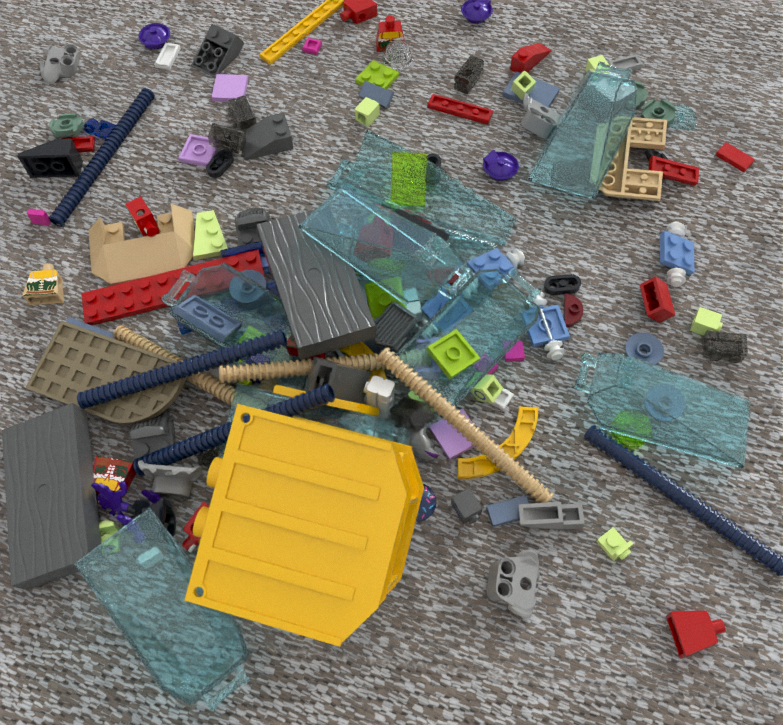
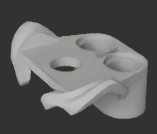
[40,44,80,84]
[521,93,569,139]
[138,460,202,500]
[486,549,540,618]

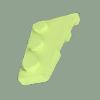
[193,210,228,261]

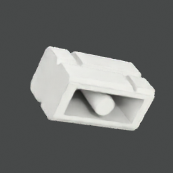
[363,375,395,419]

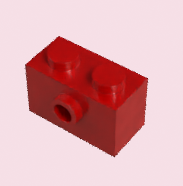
[639,276,675,323]

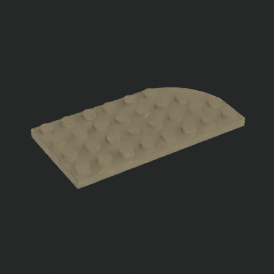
[26,320,188,425]

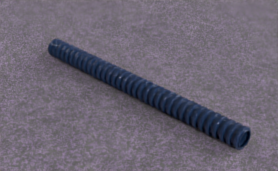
[49,88,155,227]
[77,329,287,409]
[133,384,335,476]
[584,425,783,576]

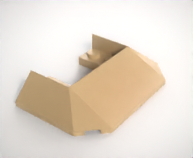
[590,116,667,201]
[88,204,195,285]

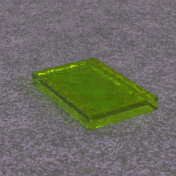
[390,152,427,207]

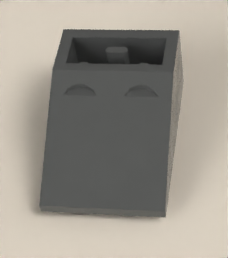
[191,24,244,78]
[304,356,371,404]

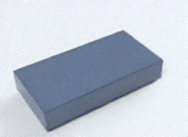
[359,81,394,108]
[486,495,529,527]

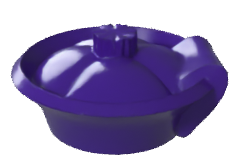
[461,0,493,24]
[138,23,170,50]
[483,150,519,181]

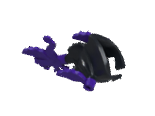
[91,481,176,544]

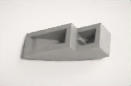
[518,502,585,529]

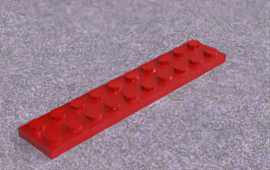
[81,249,266,325]

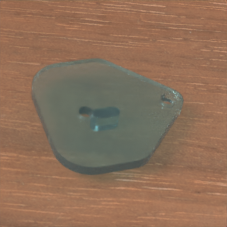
[669,104,696,130]

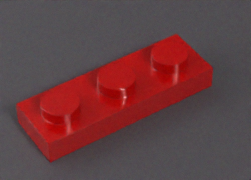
[649,156,699,186]

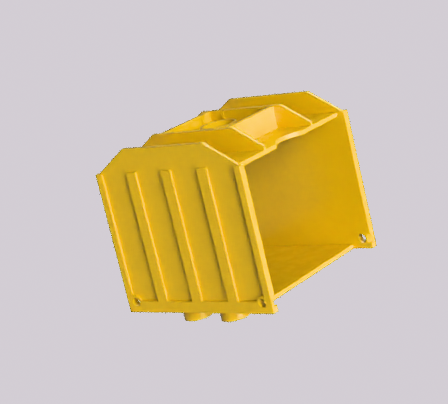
[184,404,424,647]

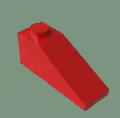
[510,43,552,73]

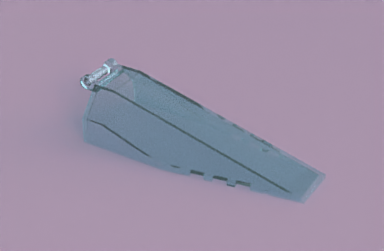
[327,130,516,246]

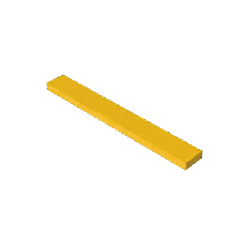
[259,0,344,65]

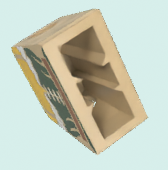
[23,263,64,305]

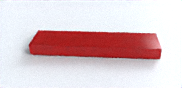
[427,94,494,125]

